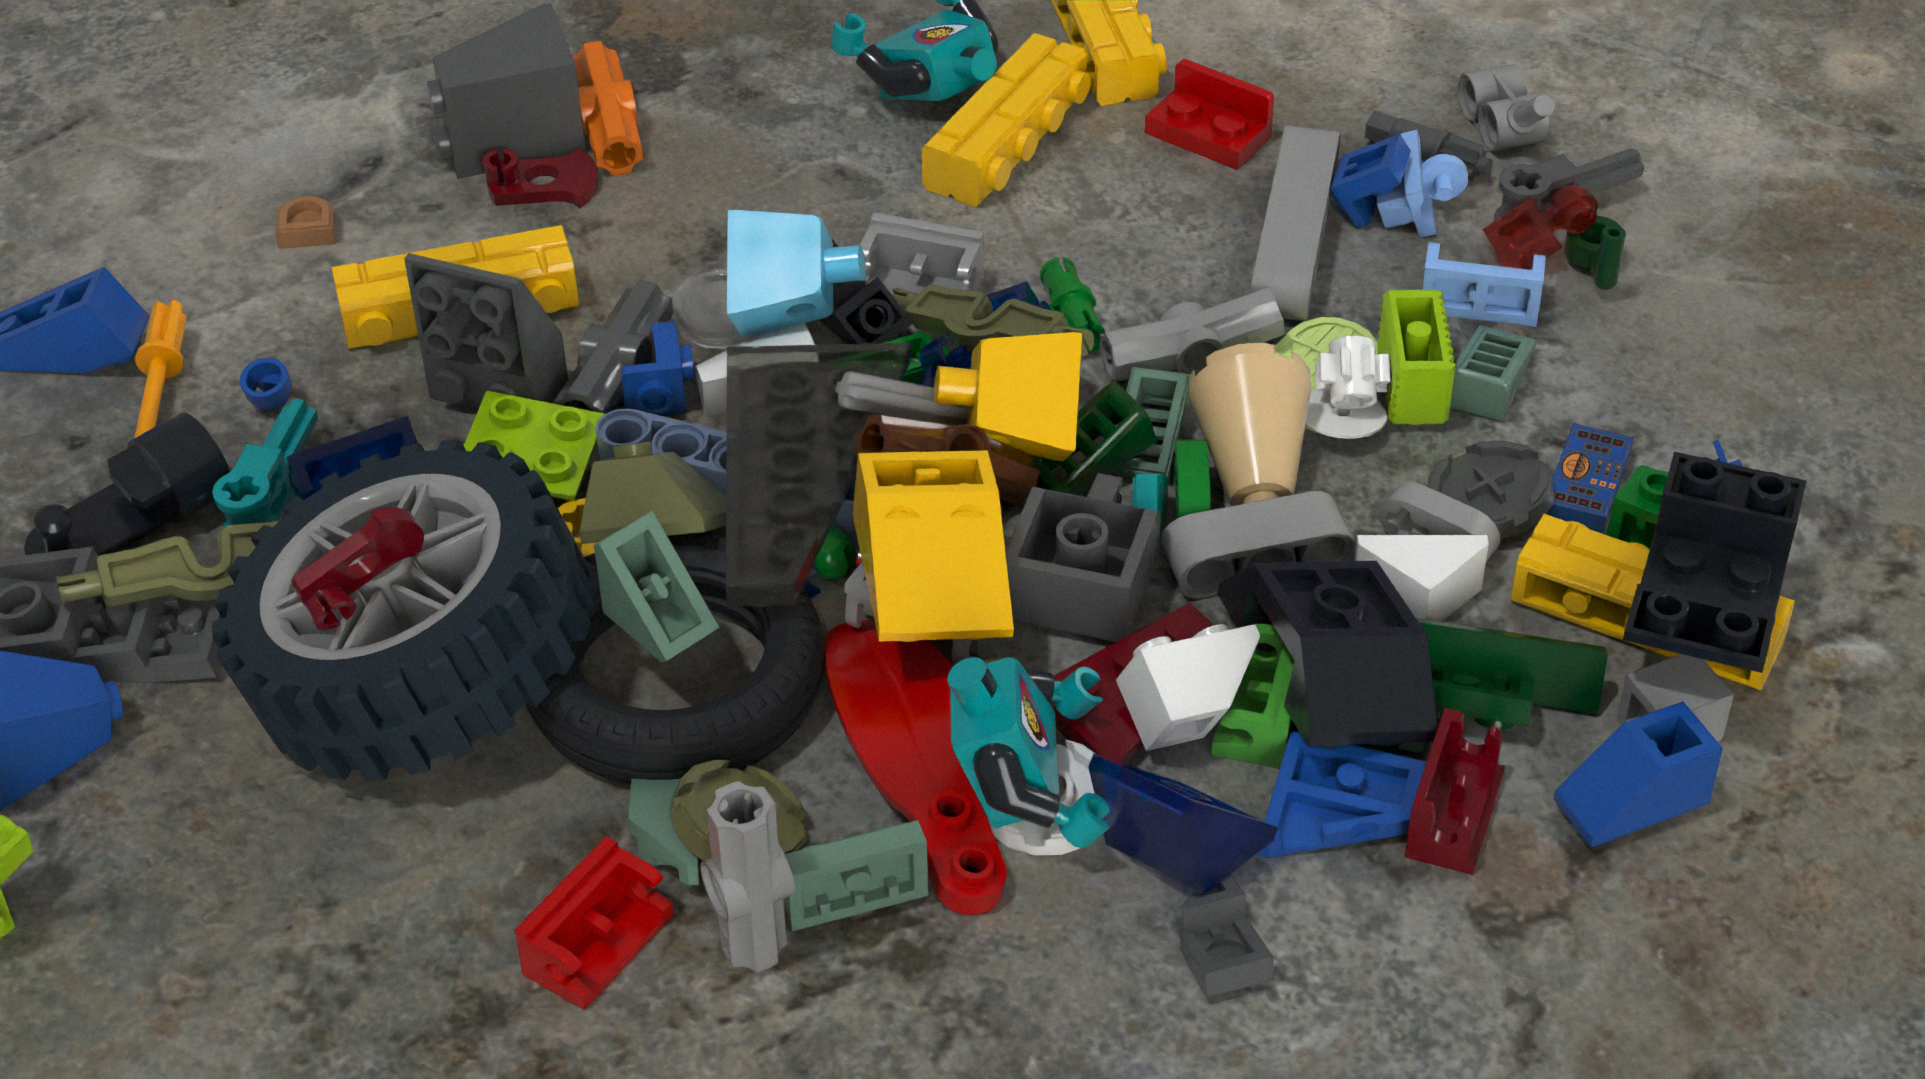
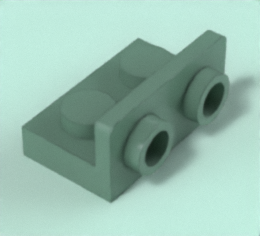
[783,820,928,931]

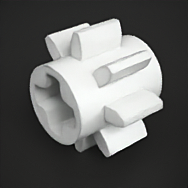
[1315,336,1391,409]

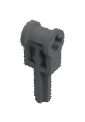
[1494,148,1644,240]

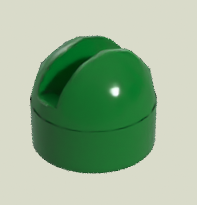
[800,523,856,580]

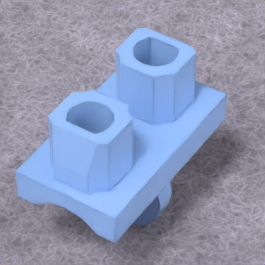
[1377,130,1468,238]

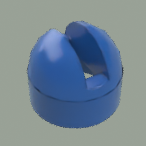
[240,358,292,411]

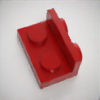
[1145,59,1274,170]

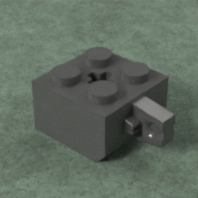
[1006,473,1161,642]

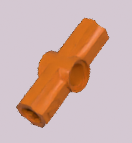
[572,41,643,176]

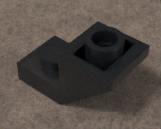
[818,237,914,351]

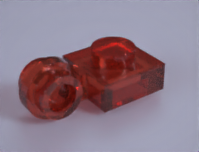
[1483,185,1598,270]

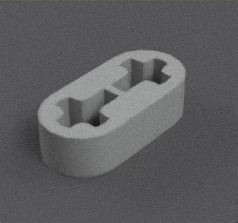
[1379,482,1500,562]

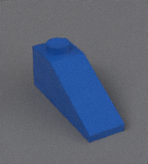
[0,267,150,373]

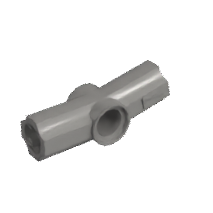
[1100,287,1286,383]

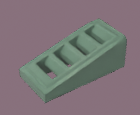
[1450,325,1537,422]
[1110,367,1191,484]

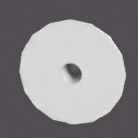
[1305,390,1387,439]

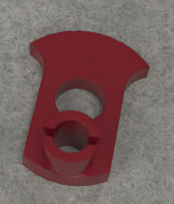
[482,148,598,209]
[292,507,424,631]

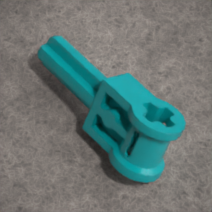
[212,399,318,528]

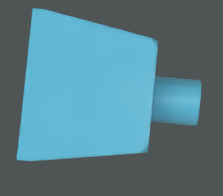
[727,210,865,337]

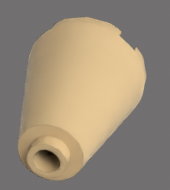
[1189,343,1312,506]

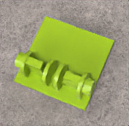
[464,391,605,501]

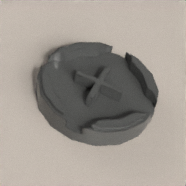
[1427,440,1554,540]

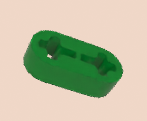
[1174,439,1211,519]

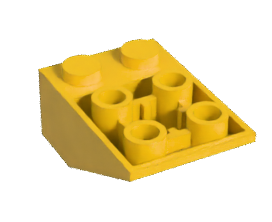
[853,450,1014,642]

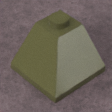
[579,442,742,544]

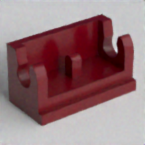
[1405,708,1505,875]

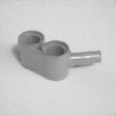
[1457,64,1555,151]

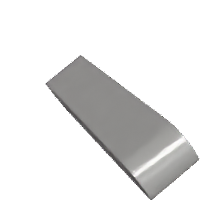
[1250,125,1341,321]

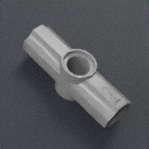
[700,781,795,973]

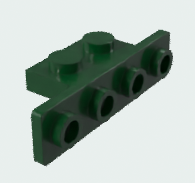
[1416,618,1608,730]

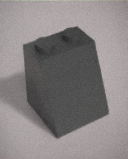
[426,3,586,179]

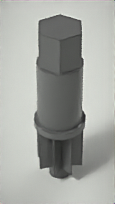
[1365,111,1493,180]

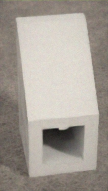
[1116,624,1260,751]

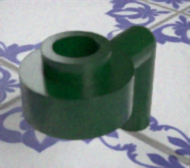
[1564,215,1626,290]

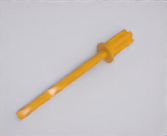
[134,299,187,438]

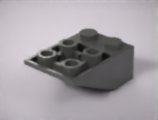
[404,253,568,410]

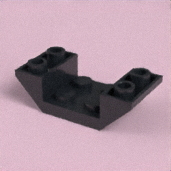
[1623,451,1807,673]
[1217,561,1438,748]

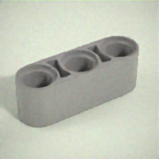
[1160,491,1356,599]

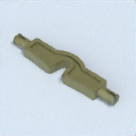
[891,284,1094,356]
[56,520,280,607]

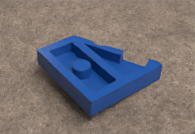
[1258,731,1426,858]

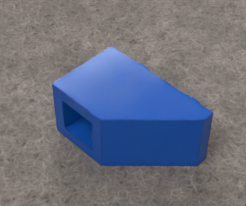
[1553,701,1723,848]

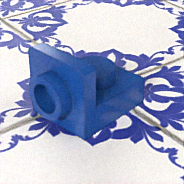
[1330,134,1411,228]

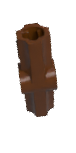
[856,415,1040,507]

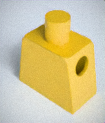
[934,332,1082,461]

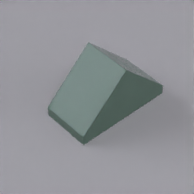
[594,511,720,663]

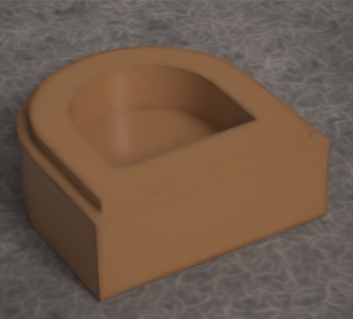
[275,196,336,249]

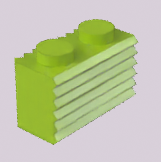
[1377,290,1456,425]

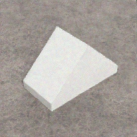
[1354,535,1489,621]

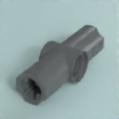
[555,280,674,414]

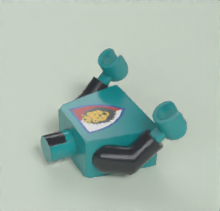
[831,0,999,101]
[947,657,1110,848]

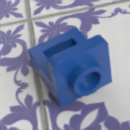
[621,321,695,416]

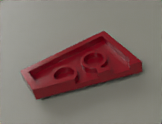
[1049,602,1214,786]

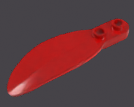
[824,619,1007,915]

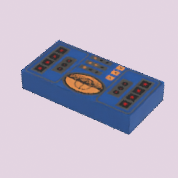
[1547,423,1634,533]

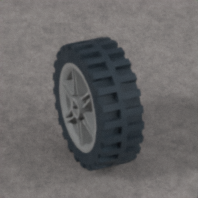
[212,440,594,781]

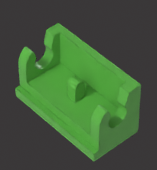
[1211,624,1296,769]

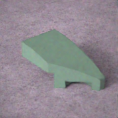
[628,778,701,886]

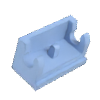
[1422,242,1546,327]

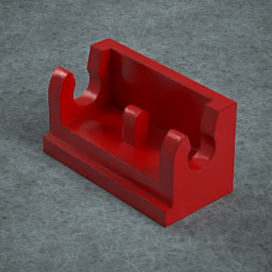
[514,836,674,1010]

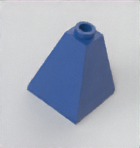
[0,651,123,810]

